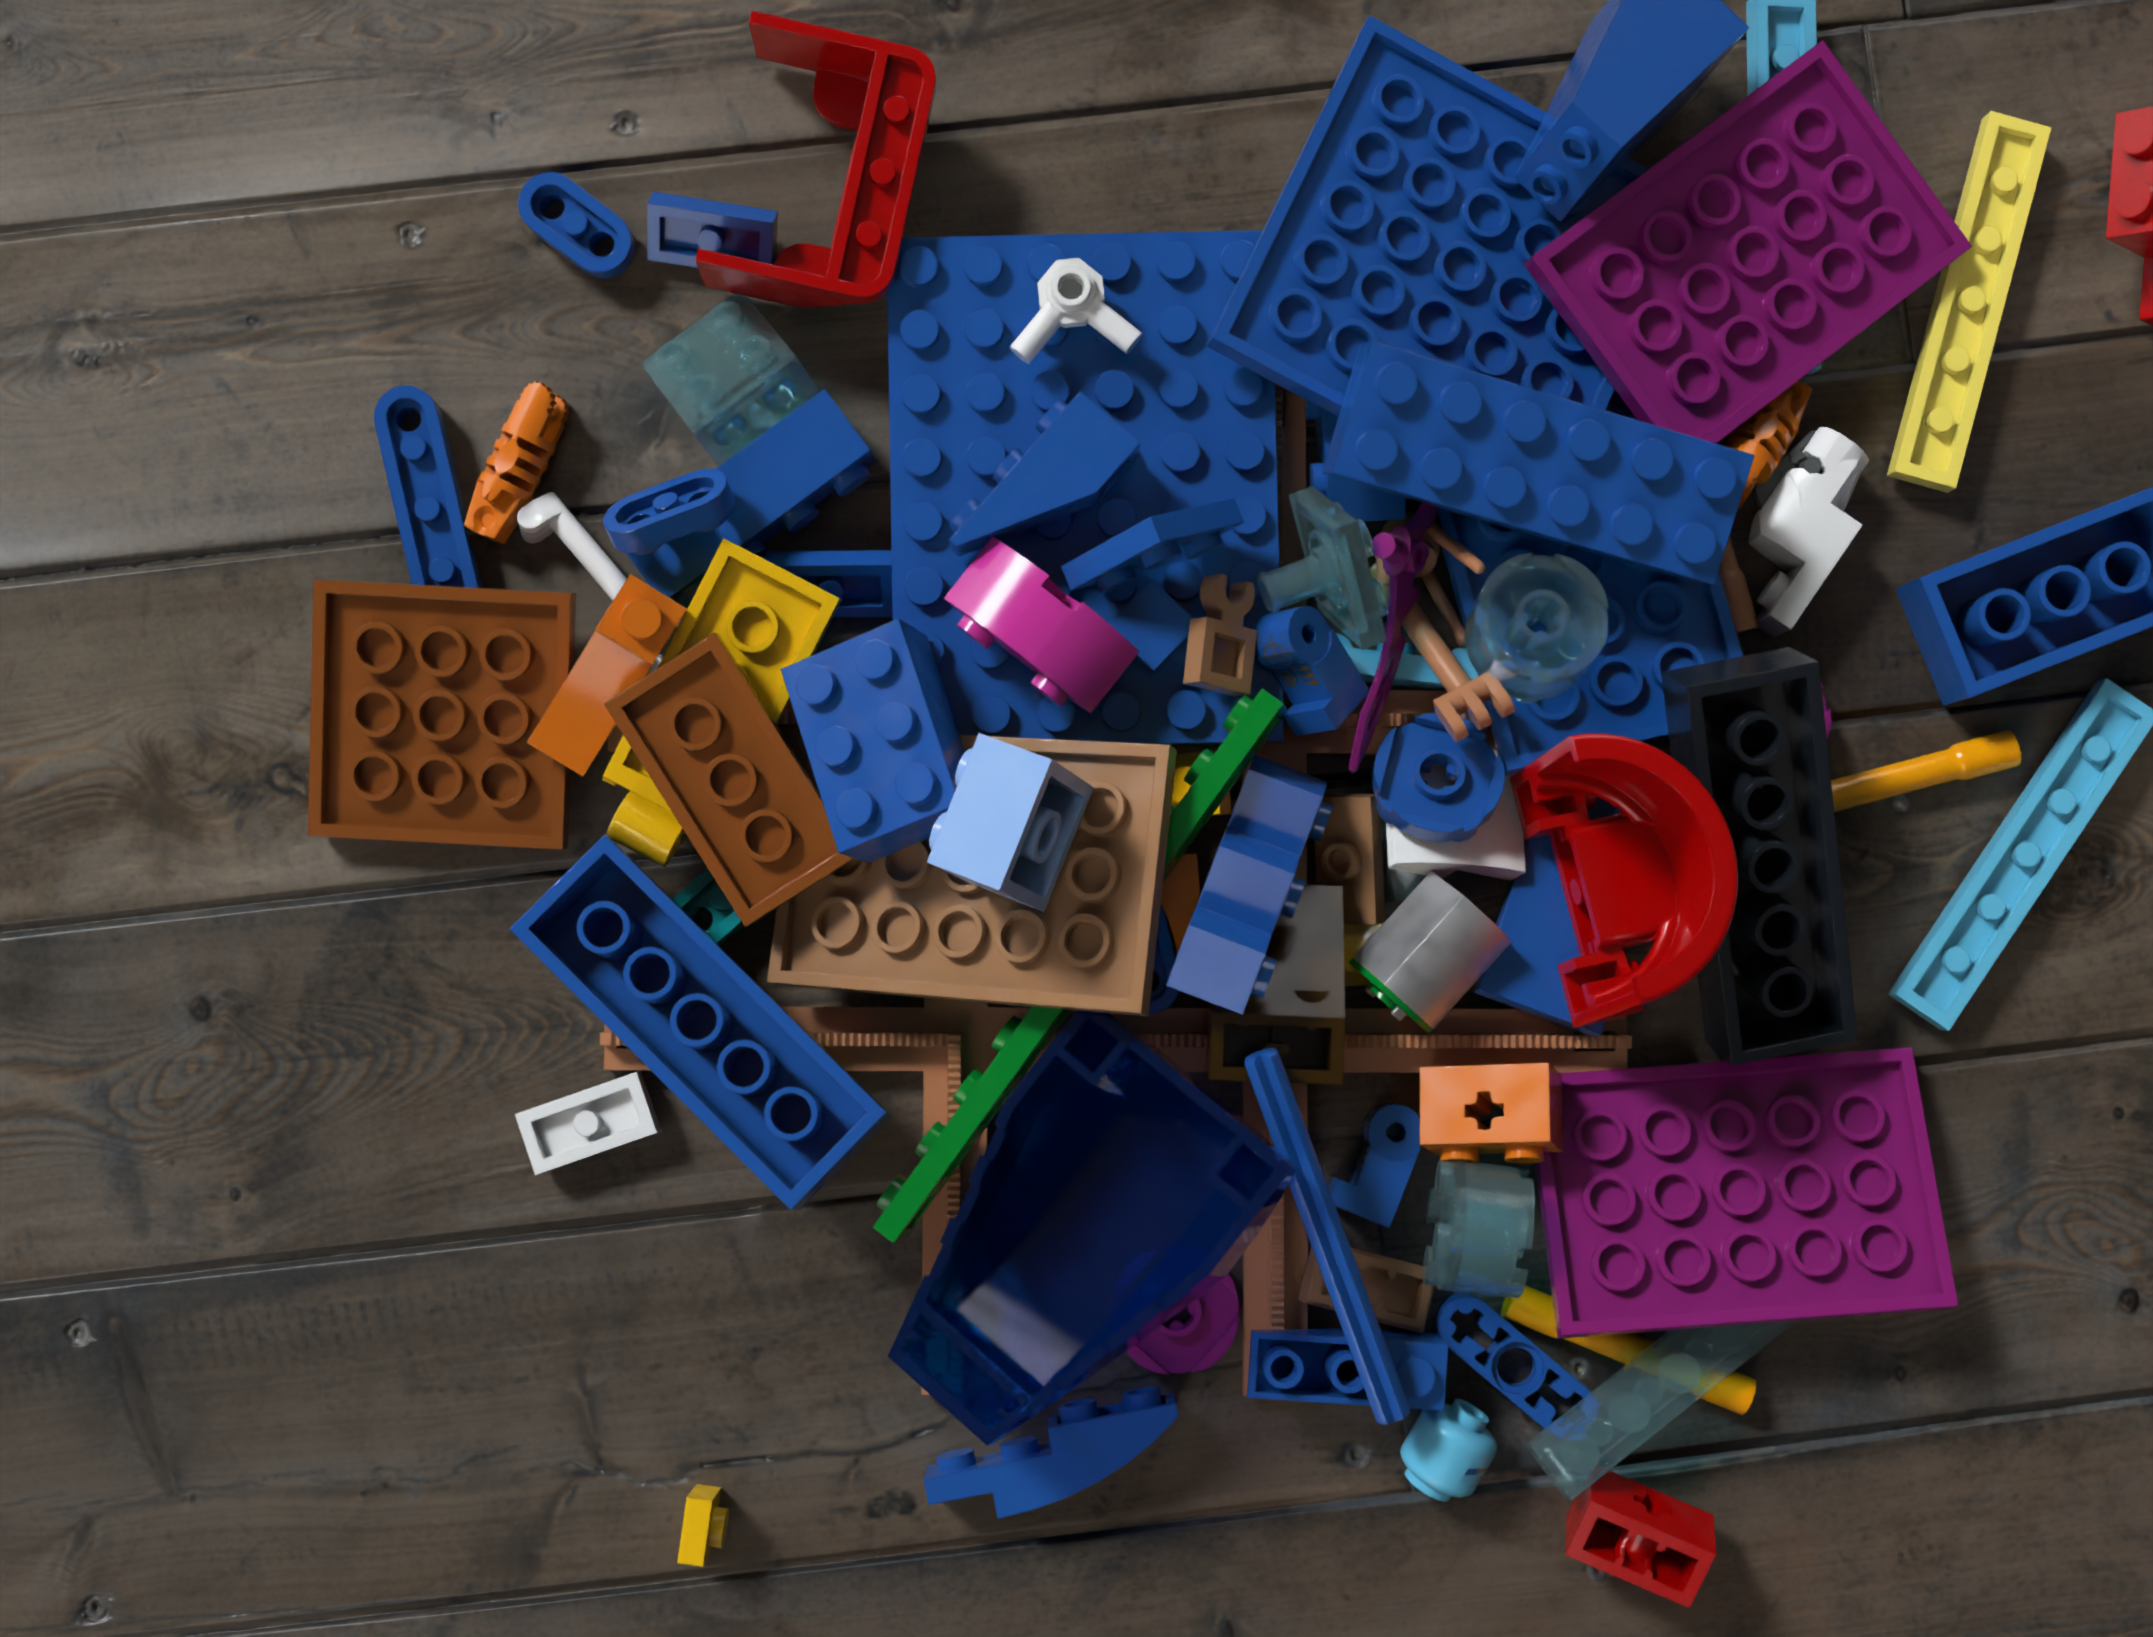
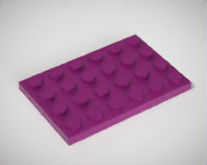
[1523,40,1972,443]
[1535,1047,1958,1339]

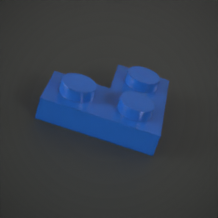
[1061,498,1244,594]

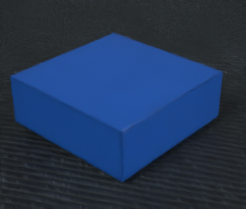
[1109,579,1194,673]

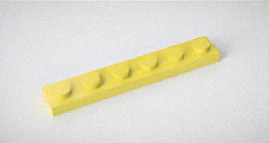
[1887,111,2052,493]

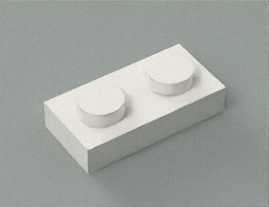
[515,1071,661,1175]

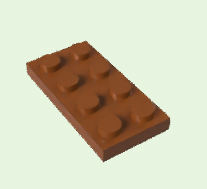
[603,632,855,927]

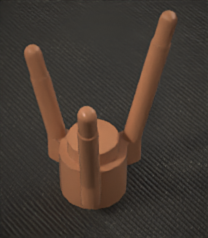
[1374,512,1486,646]

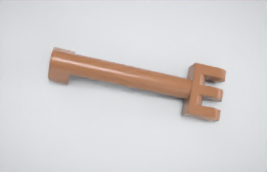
[1364,563,1515,743]

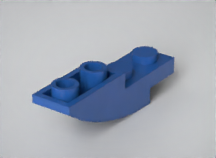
[924,1386,1178,1519]

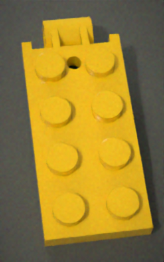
[602,538,842,867]

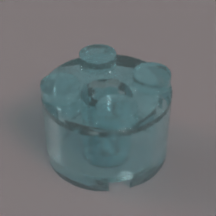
[1463,553,1609,704]
[1423,1160,1535,1299]

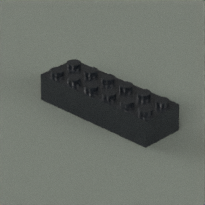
[1661,647,1858,1066]

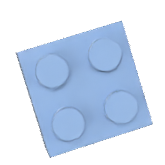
[927,733,1094,912]

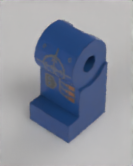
[1253,606,1370,736]
[1328,1103,1421,1228]

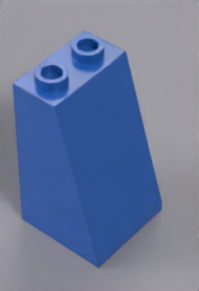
[1514,0,1750,222]

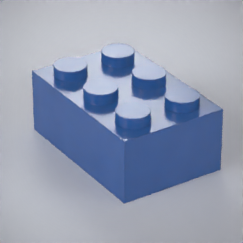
[781,619,965,863]

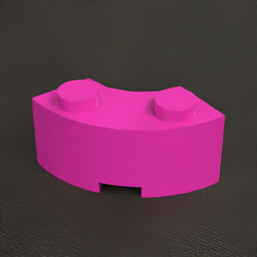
[944,537,1140,714]

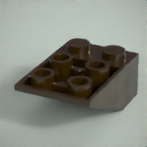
[1205,885,1345,1085]

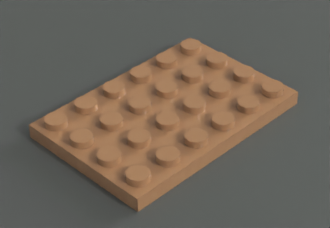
[767,732,1177,1016]

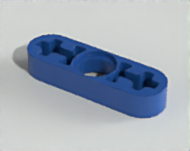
[1434,1293,1597,1440]

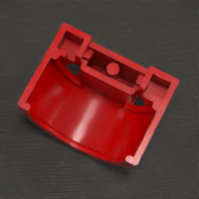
[1509,733,1738,1028]

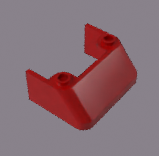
[695,10,936,308]

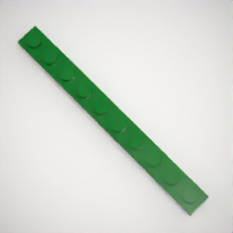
[873,688,1288,1243]

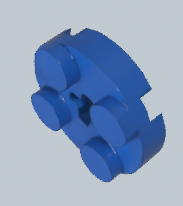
[1371,713,1505,842]

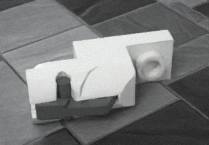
[1748,427,1869,638]

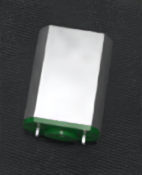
[1349,871,1512,1034]

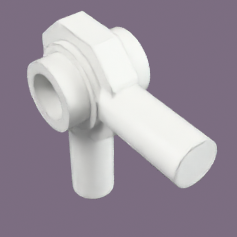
[1009,258,1143,364]

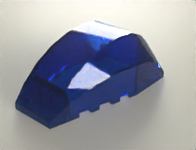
[888,1010,1296,1446]

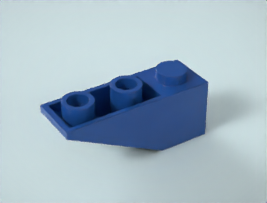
[949,391,1140,557]
[1247,1328,1448,1411]

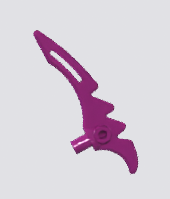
[1349,502,1437,774]

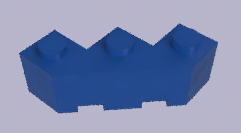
[1166,755,1333,1015]

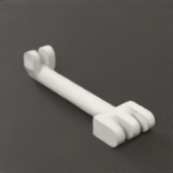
[517,492,677,664]

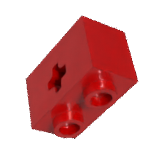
[1565,1463,1717,1608]

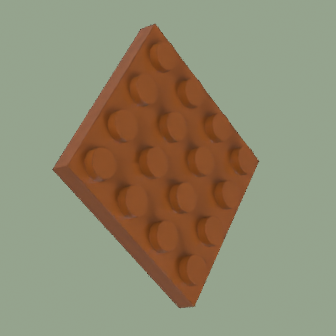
[308,579,576,850]

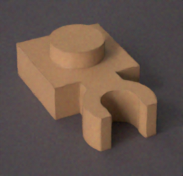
[1183,574,1257,697]

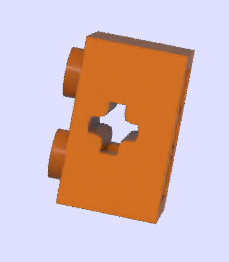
[1419,1063,1563,1165]

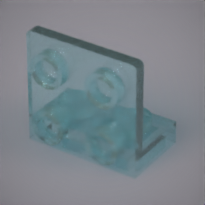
[642,294,819,466]

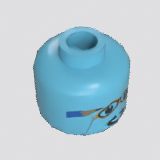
[1400,1399,1497,1502]

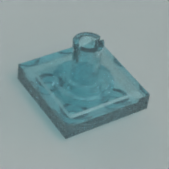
[1257,486,1388,650]

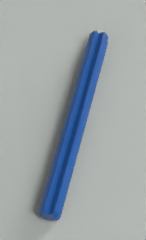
[1244,1048,1410,1425]

